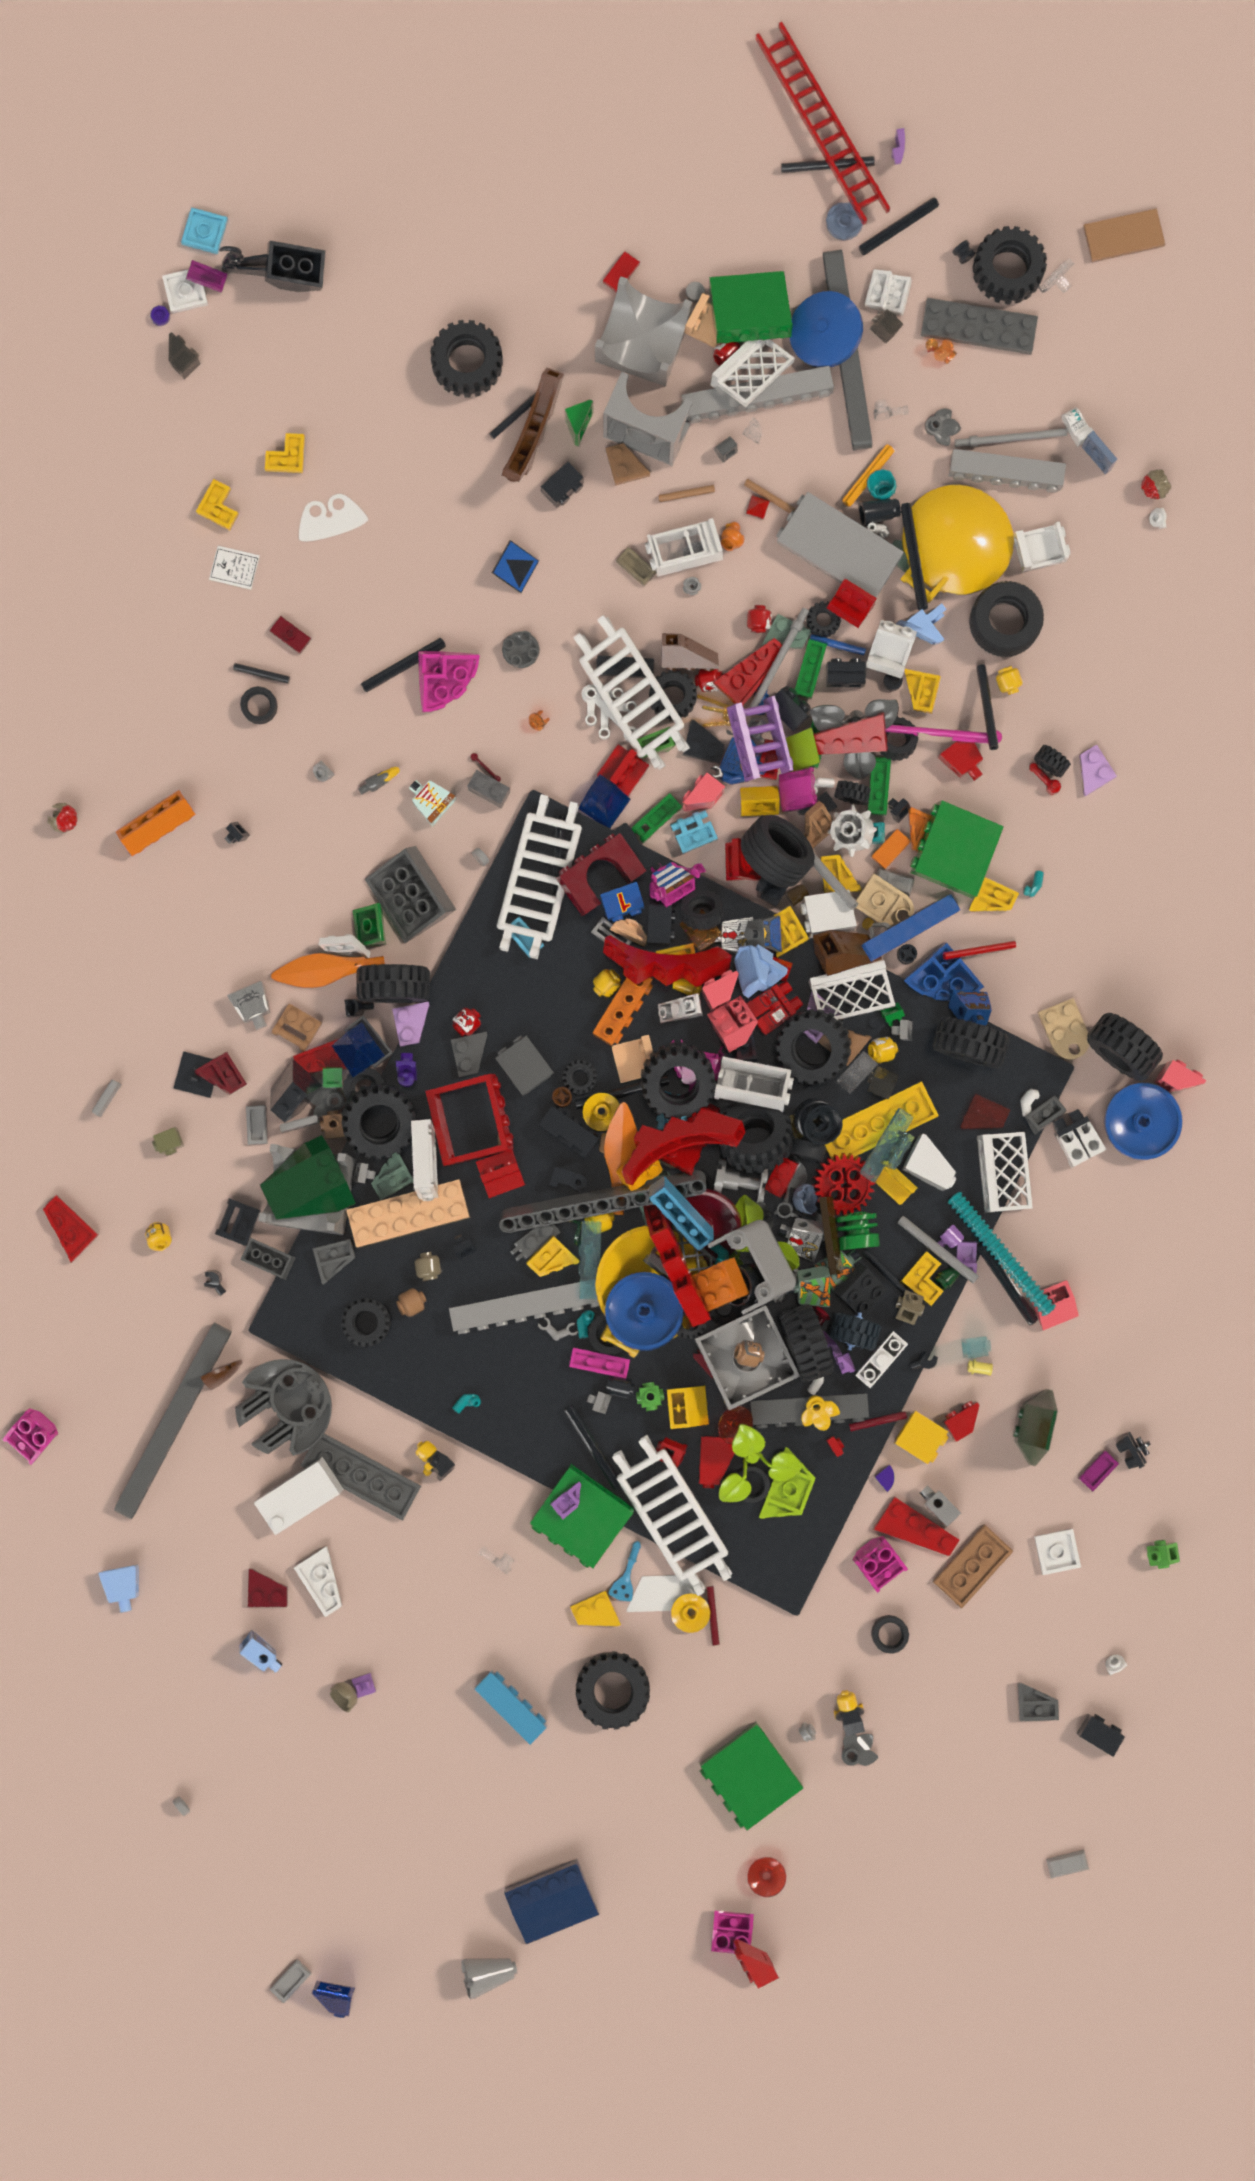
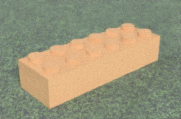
[347,1180,470,1248]

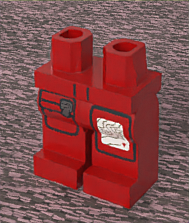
[746,982,803,1036]

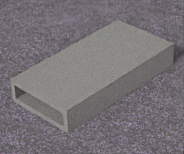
[776,492,904,598]

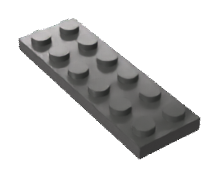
[921,298,1038,355]
[300,1434,421,1521]

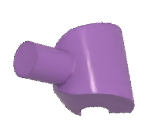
[937,1225,964,1248]

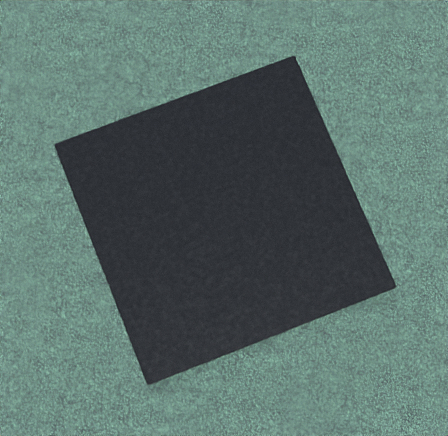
[249,790,1074,1616]

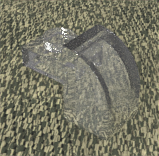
[836,1051,878,1094]

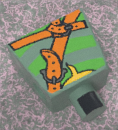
[813,1249,862,1294]
[786,1265,830,1307]

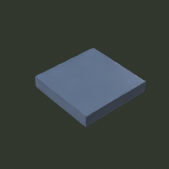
[1082,431,1118,474]

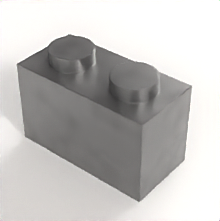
[467,770,511,808]

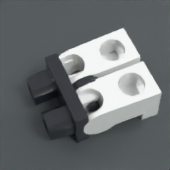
[1053,1109,1106,1168]

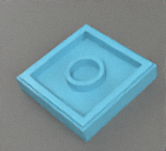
[181,207,228,254]

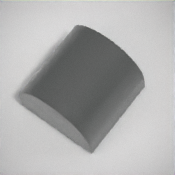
[714,436,738,462]

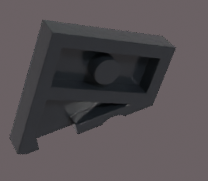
[683,719,724,764]

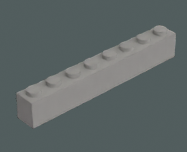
[681,366,834,423]
[449,1279,600,1334]

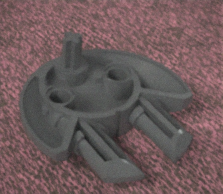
[235,1359,332,1456]

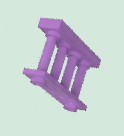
[727,696,793,782]

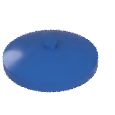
[789,291,863,368]
[1104,1083,1182,1160]
[605,1272,684,1351]

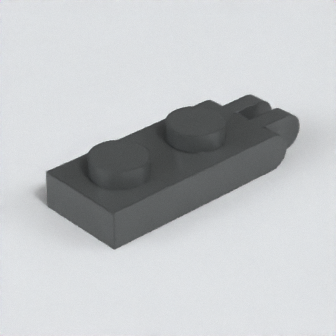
[510,1224,561,1261]

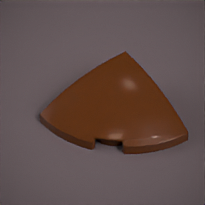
[201,1360,243,1390]

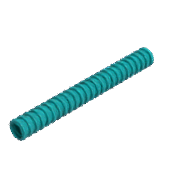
[948,1192,1056,1316]

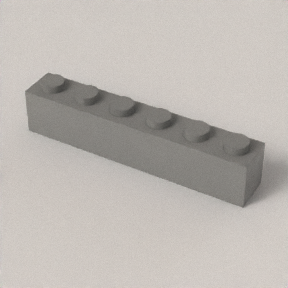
[949,449,1066,493]

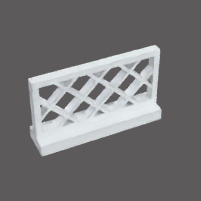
[711,339,795,408]
[809,960,895,1020]
[977,1132,1033,1213]

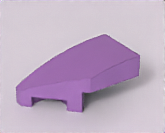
[891,128,905,165]
[956,1241,977,1274]
[823,1331,842,1364]
[836,1352,856,1374]
[550,1481,581,1519]

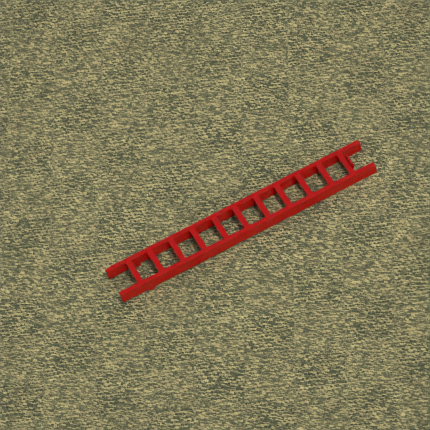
[756,21,890,225]

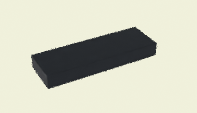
[597,655,654,678]

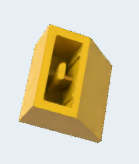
[667,1386,709,1429]

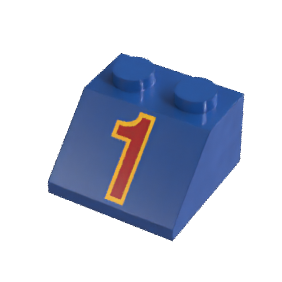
[600,882,644,923]

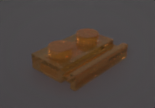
[680,909,723,951]

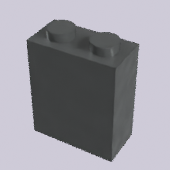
[495,1036,554,1097]

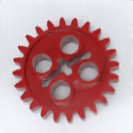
[812,1153,875,1215]

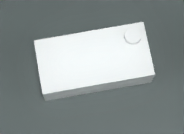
[254,1457,343,1535]

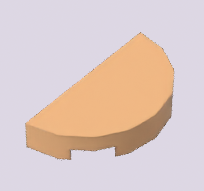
[610,919,647,947]

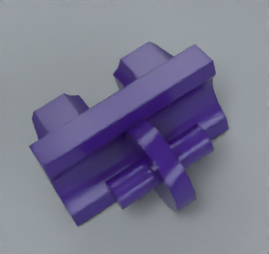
[396,1053,417,1087]

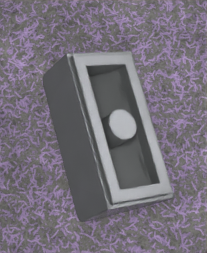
[1025,1096,1067,1134]

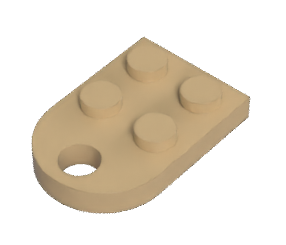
[855,873,914,927]
[1037,998,1089,1060]

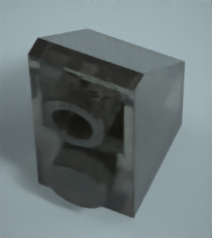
[169,332,201,379]

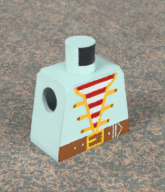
[409,780,456,826]

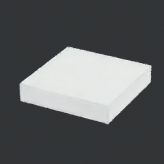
[162,269,208,314]
[1034,1528,1081,1575]

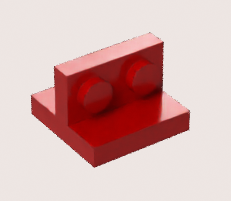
[827,578,877,628]
[597,744,650,797]
[725,838,761,882]
[476,1150,525,1198]

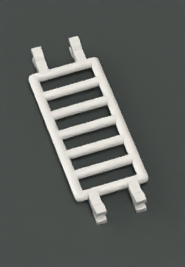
[573,615,690,770]
[497,794,582,960]
[612,1435,732,1596]

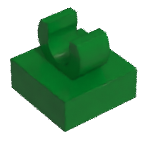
[880,1002,905,1027]
[323,1067,342,1088]

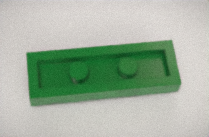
[795,639,827,699]
[867,757,891,816]

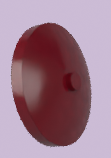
[670,1189,742,1264]

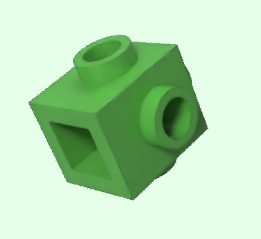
[636,1382,664,1411]
[1147,1540,1180,1569]

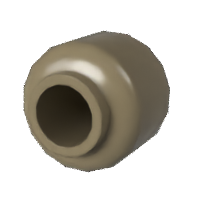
[415,1252,441,1281]

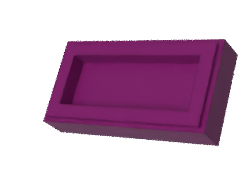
[186,260,228,293]
[1078,1450,1119,1492]

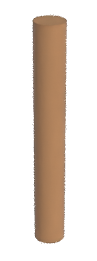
[744,479,796,514]
[658,485,715,502]

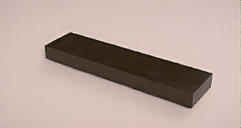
[819,1196,843,1275]

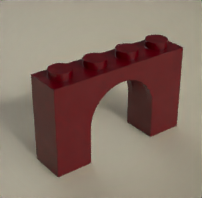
[555,833,646,916]

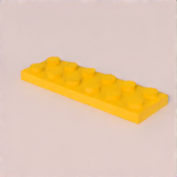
[824,1082,939,1160]

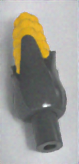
[358,766,400,795]

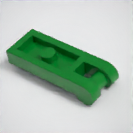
[631,793,682,844]

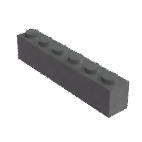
[750,1393,869,1428]

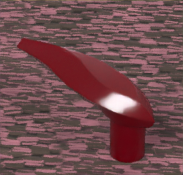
[812,1306,830,1327]

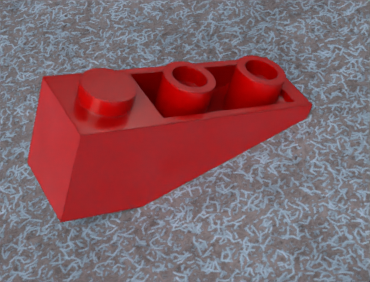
[733,1939,779,1989]

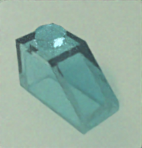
[961,1336,991,1358]

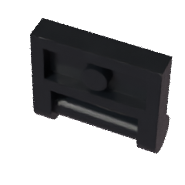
[215,1198,261,1246]

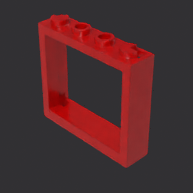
[425,1074,514,1166]

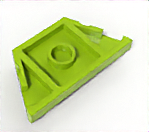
[759,1447,816,1519]

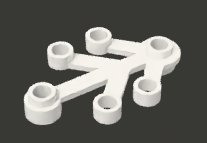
[582,685,638,743]

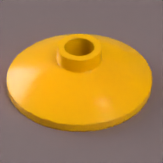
[583,1093,620,1131]
[671,1593,710,1633]

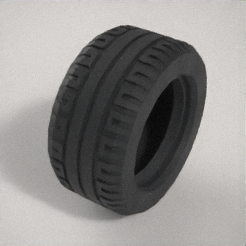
[741,815,815,887]

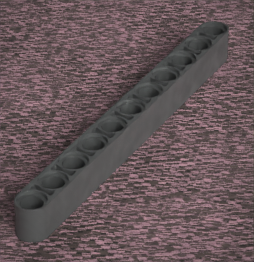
[823,249,872,451]
[499,1171,706,1233]
[114,1322,232,1520]

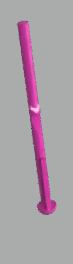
[852,722,1002,744]

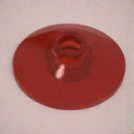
[718,1406,753,1444]
[747,1857,786,1897]

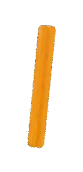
[842,444,895,507]

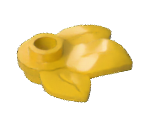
[801,1396,840,1431]

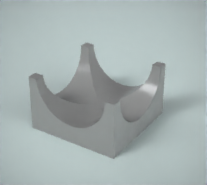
[595,277,692,386]
[603,372,692,466]
[258,1144,356,1235]
[694,1305,800,1410]

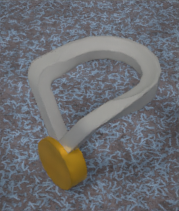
[862,918,892,939]

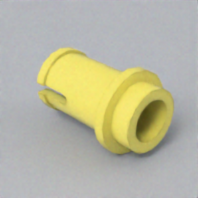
[967,1359,993,1376]

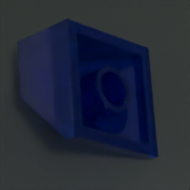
[578,774,631,829]
[331,1022,385,1078]
[312,1981,355,2018]

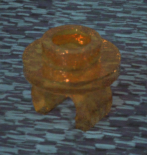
[529,710,550,731]

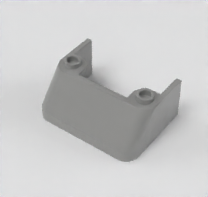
[707,1220,797,1314]

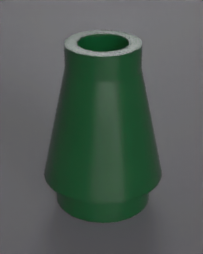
[935,1267,961,1290]

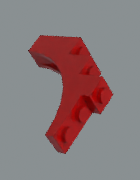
[603,935,732,987]
[622,1108,746,1186]

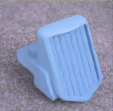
[896,604,946,645]
[734,945,788,998]

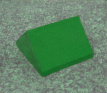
[565,399,593,447]
[353,903,386,947]

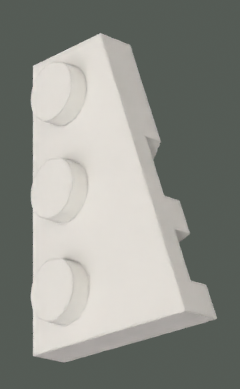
[294,1546,342,1617]

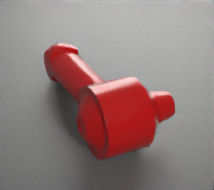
[1029,763,1061,795]

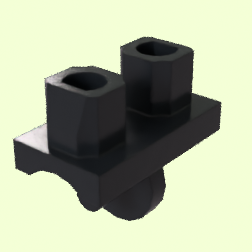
[1116,1432,1151,1469]

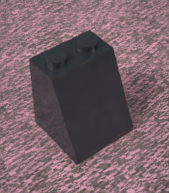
[270,1060,323,1123]

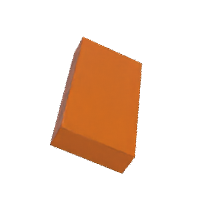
[871,829,911,870]

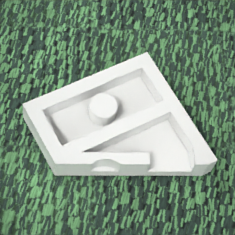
[318,934,370,958]

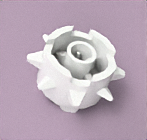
[828,805,877,857]

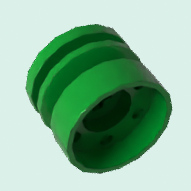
[836,1212,880,1250]

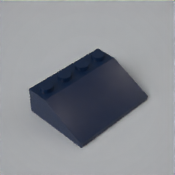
[504,1859,599,1945]

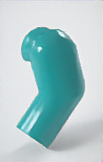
[1023,871,1044,898]
[710,1244,729,1265]
[577,1310,595,1338]
[452,1394,481,1414]

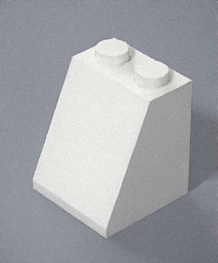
[901,1134,956,1191]

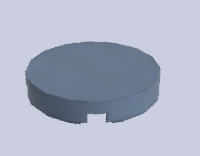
[826,202,863,240]

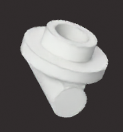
[1149,508,1167,529]
[1105,1655,1127,1676]

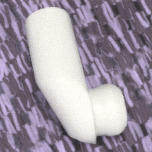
[867,522,889,538]
[814,777,835,794]
[1020,1089,1039,1116]
[807,1377,824,1395]

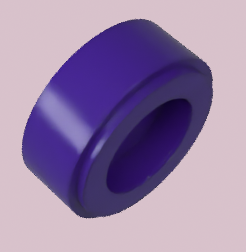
[150,306,170,326]

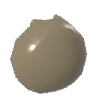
[330,1682,358,1713]

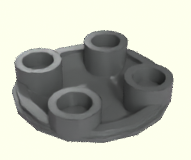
[502,631,540,668]

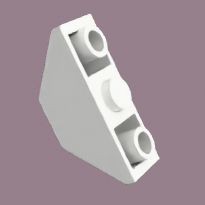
[658,994,703,1023]
[855,1331,908,1388]

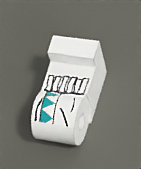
[1061,407,1093,447]

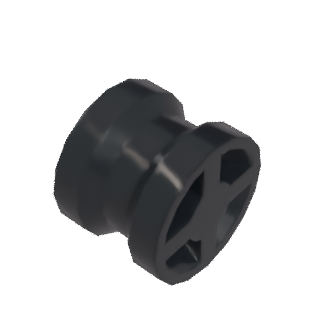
[952,240,976,264]
[897,944,917,965]

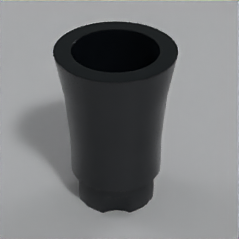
[858,498,901,527]

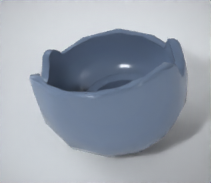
[792,1184,818,1214]

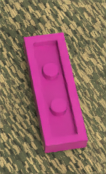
[569,1348,630,1379]

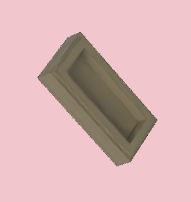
[616,546,656,586]

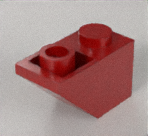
[942,1401,980,1442]

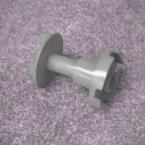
[713,1158,768,1204]

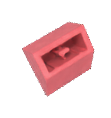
[682,773,725,812]
[701,970,738,1012]
[707,996,758,1053]
[1154,1059,1206,1093]
[1029,1280,1079,1331]

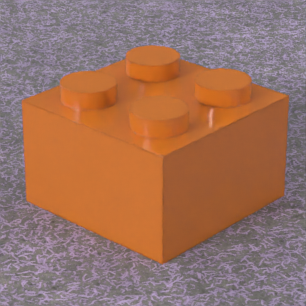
[693,1258,749,1311]

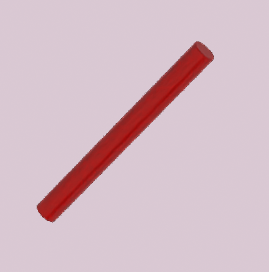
[943,941,1016,960]

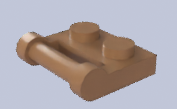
[271,1004,323,1052]

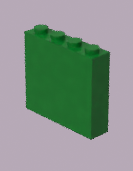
[709,271,792,344]
[910,800,1004,899]
[530,1464,635,1568]
[699,1722,804,1831]

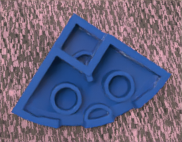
[904,942,984,1001]

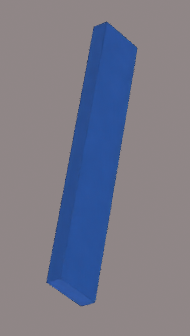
[861,894,961,962]

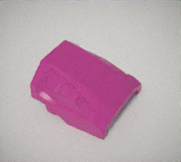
[779,767,817,812]
[2,1408,59,1465]
[852,1536,908,1593]
[711,1910,754,1954]

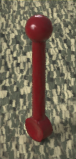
[470,753,501,782]

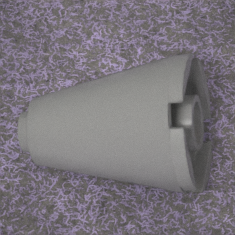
[461,1958,517,1999]

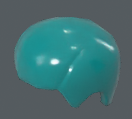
[867,469,897,500]

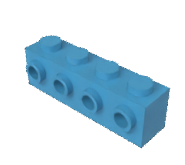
[649,1176,714,1251]
[475,1670,547,1745]

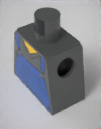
[744,916,782,953]

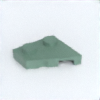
[371,1153,414,1200]

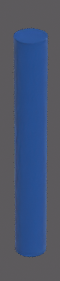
[810,634,866,655]

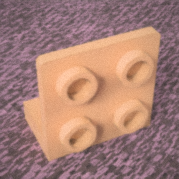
[685,293,720,348]
[612,1035,653,1083]

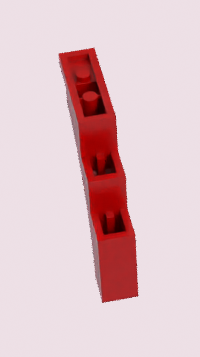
[643,1204,711,1327]

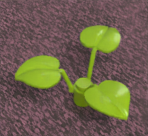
[713,1195,799,1271]
[719,1424,802,1502]

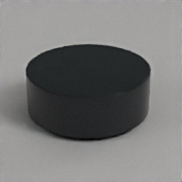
[883,674,903,691]

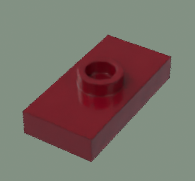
[269,616,312,654]

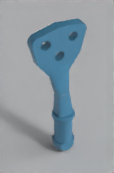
[609,1541,641,1602]

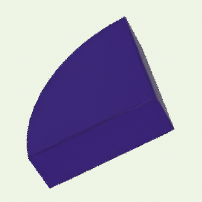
[875,1465,894,1492]

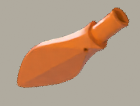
[271,953,385,988]
[604,1102,637,1215]

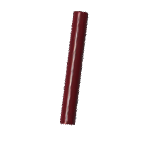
[849,1411,907,1432]
[706,1586,720,1646]

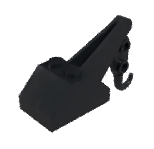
[219,240,326,292]

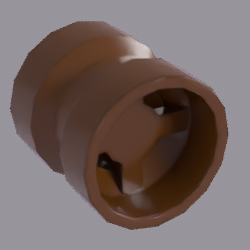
[552,1087,572,1107]

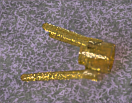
[697,695,732,727]

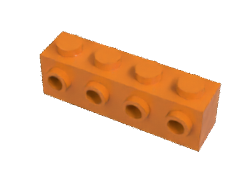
[116,790,196,856]
[593,978,653,1046]

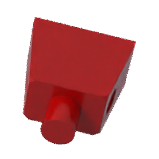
[938,741,983,781]

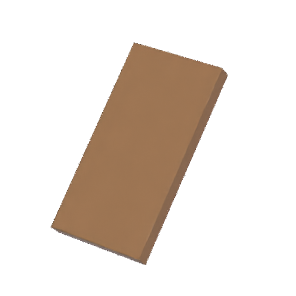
[1083,208,1165,262]
[932,1524,1014,1609]

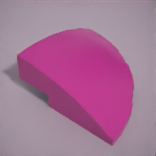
[419,651,480,712]

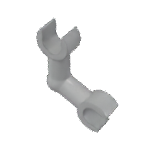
[538,1317,578,1341]

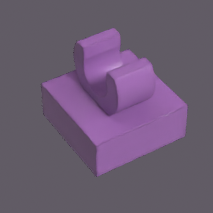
[351,1673,376,1698]

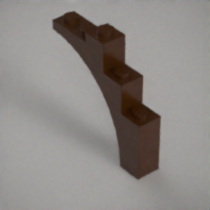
[501,367,564,482]

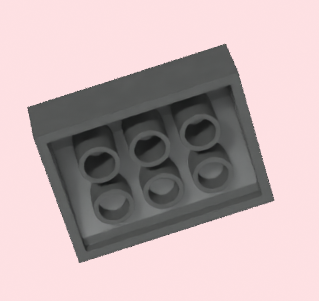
[365,846,456,943]

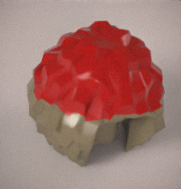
[1141,469,1171,500]
[47,803,78,833]

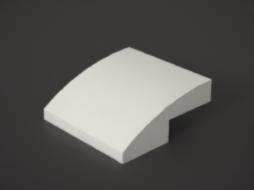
[865,269,912,315]

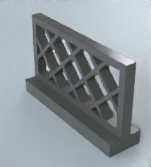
[643,1224,717,1288]

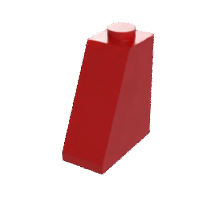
[699,1436,735,1488]

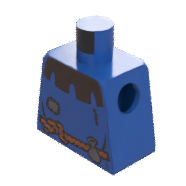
[948,990,992,1026]

